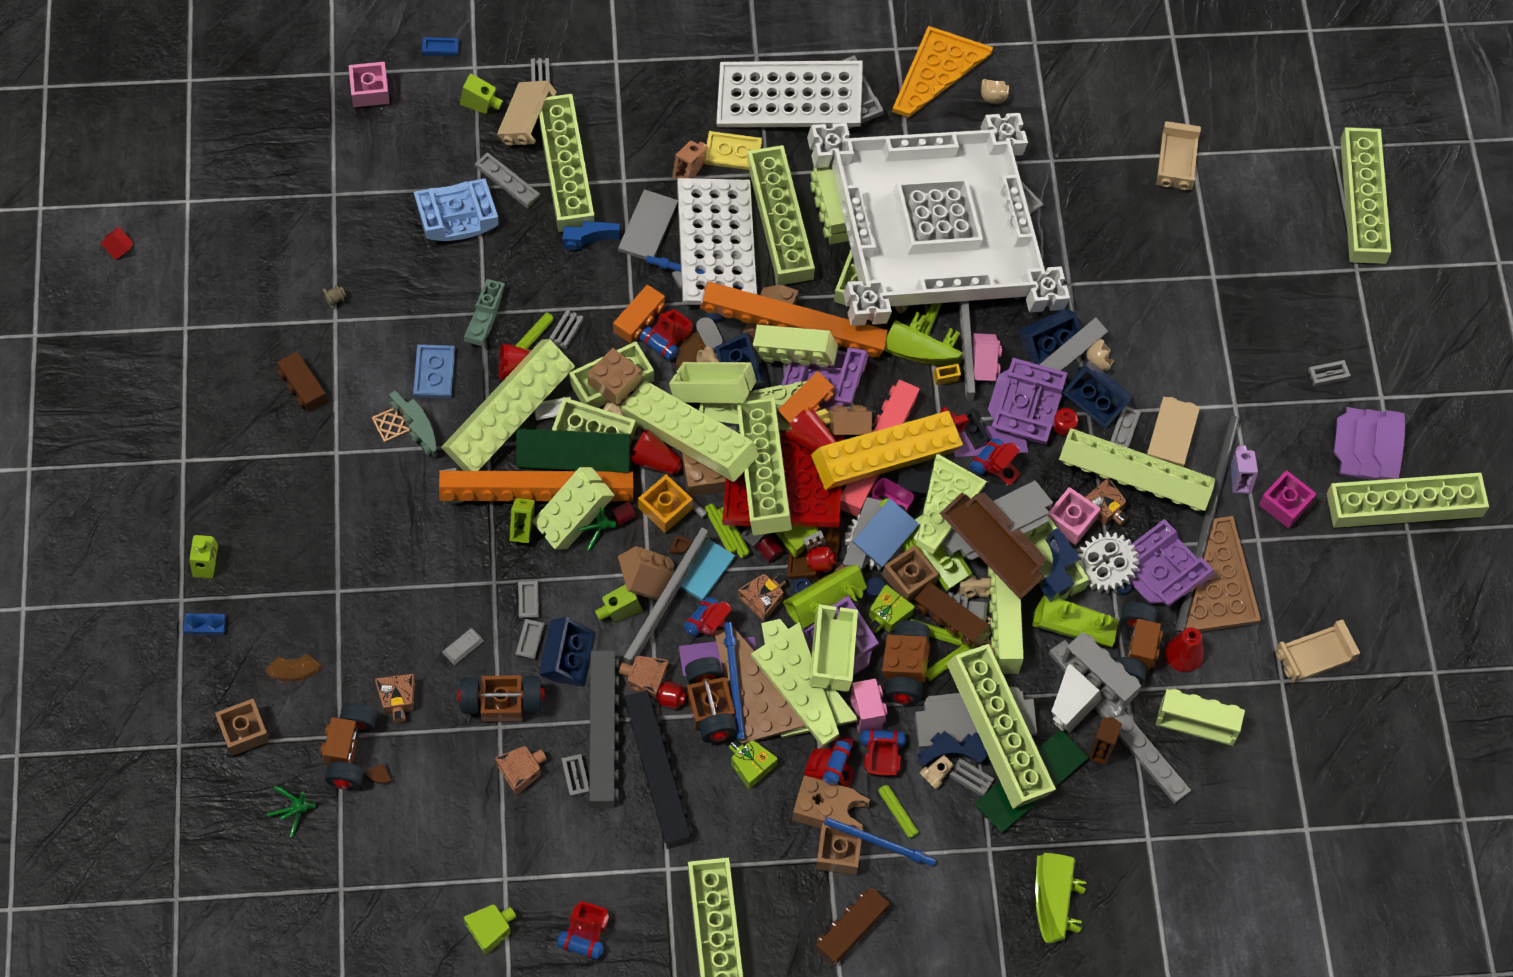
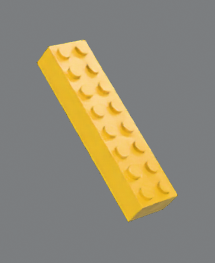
[811,411,963,490]

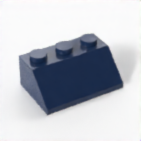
[1018,309,1081,365]
[715,332,770,392]
[1062,359,1132,428]
[539,616,594,686]

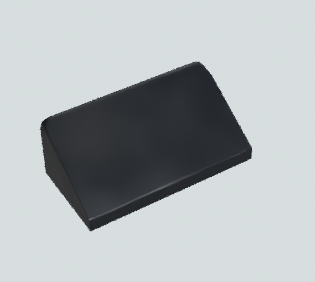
[963,408,993,450]

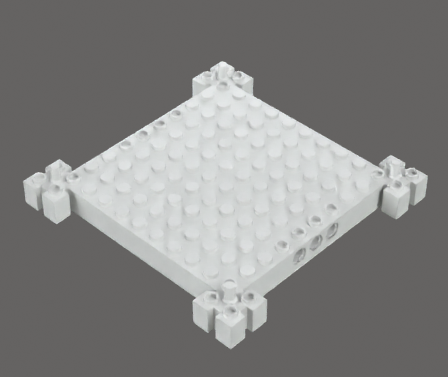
[807,113,1070,326]

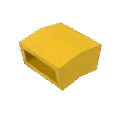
[933,364,961,385]

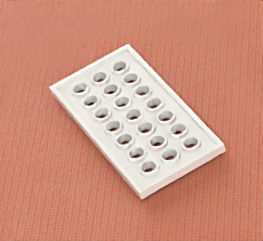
[717,61,863,127]
[677,178,757,305]

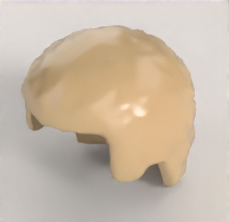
[981,79,1009,104]
[1087,339,1114,371]

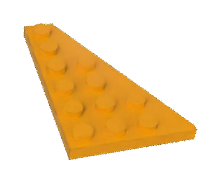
[892,26,993,117]

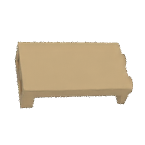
[497,81,557,146]
[1156,121,1201,190]
[1147,396,1200,467]
[1276,619,1360,683]

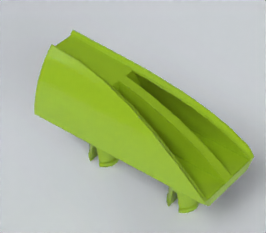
[884,312,963,365]
[909,515,972,591]
[783,565,867,630]
[1032,595,1118,647]
[1035,853,1086,943]

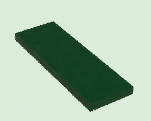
[516,428,631,472]
[974,730,1089,834]

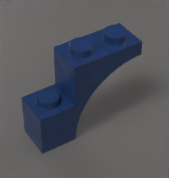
[1039,528,1080,602]
[916,731,988,767]

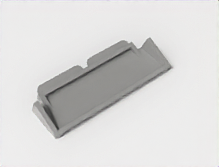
[941,481,1053,560]
[914,687,1037,749]

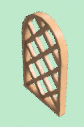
[372,408,423,443]

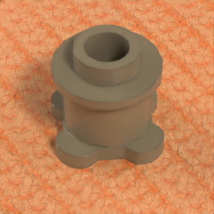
[322,285,346,309]

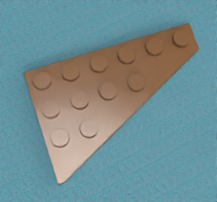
[1186,516,1261,632]
[714,626,806,745]

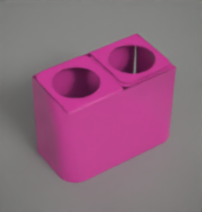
[872,478,914,514]

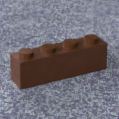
[915,582,992,649]
[815,887,890,967]

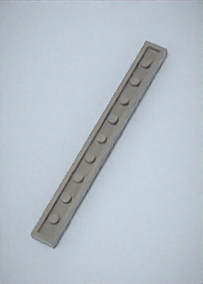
[1049,640,1191,804]

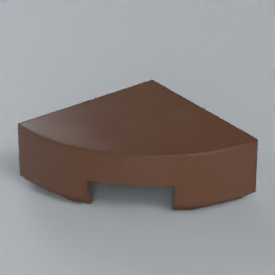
[669,535,693,555]
[365,764,392,785]

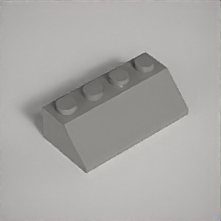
[1062,632,1141,715]

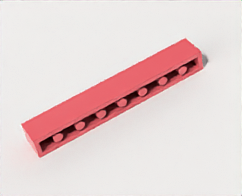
[840,380,920,517]

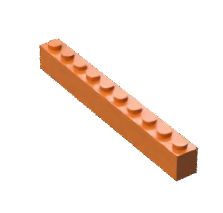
[700,281,888,357]
[439,471,633,502]

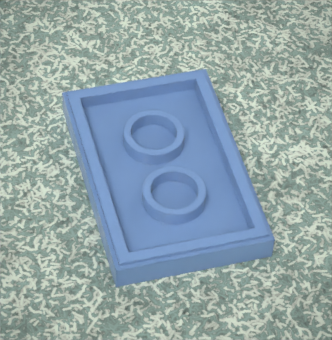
[413,344,455,398]
[852,499,919,568]

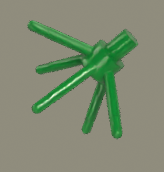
[578,508,616,551]
[267,786,315,838]

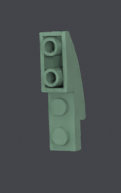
[464,279,505,346]
[389,390,438,459]

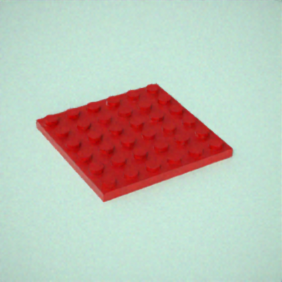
[722,432,845,527]

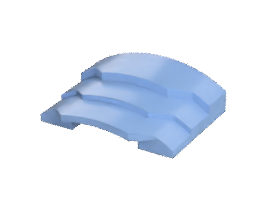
[414,179,498,241]

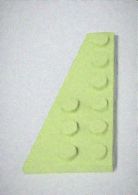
[699,381,807,432]
[916,454,987,554]
[751,623,839,747]

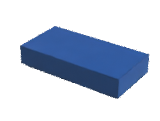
[422,37,459,56]

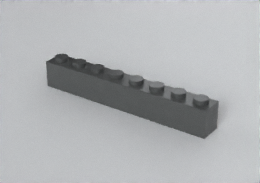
[590,651,619,808]

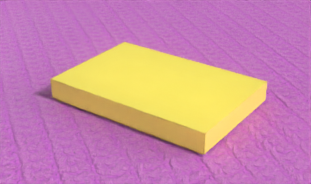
[704,131,762,170]

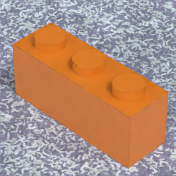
[613,285,666,344]
[777,371,834,428]

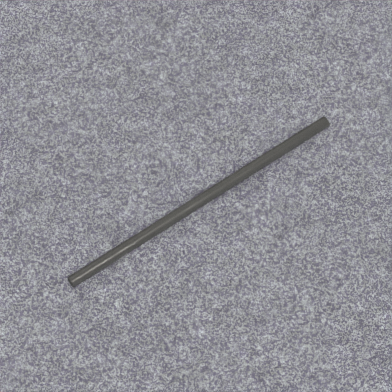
[1175,416,1239,634]

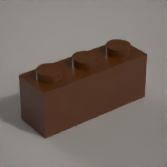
[277,351,327,413]
[1088,716,1123,766]

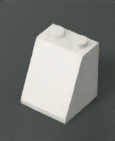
[1051,664,1102,733]

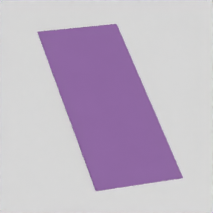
[954,426,1028,457]
[679,637,757,676]

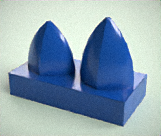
[183,613,226,635]

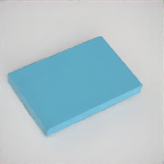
[680,539,735,601]

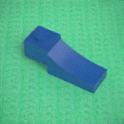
[563,221,620,250]

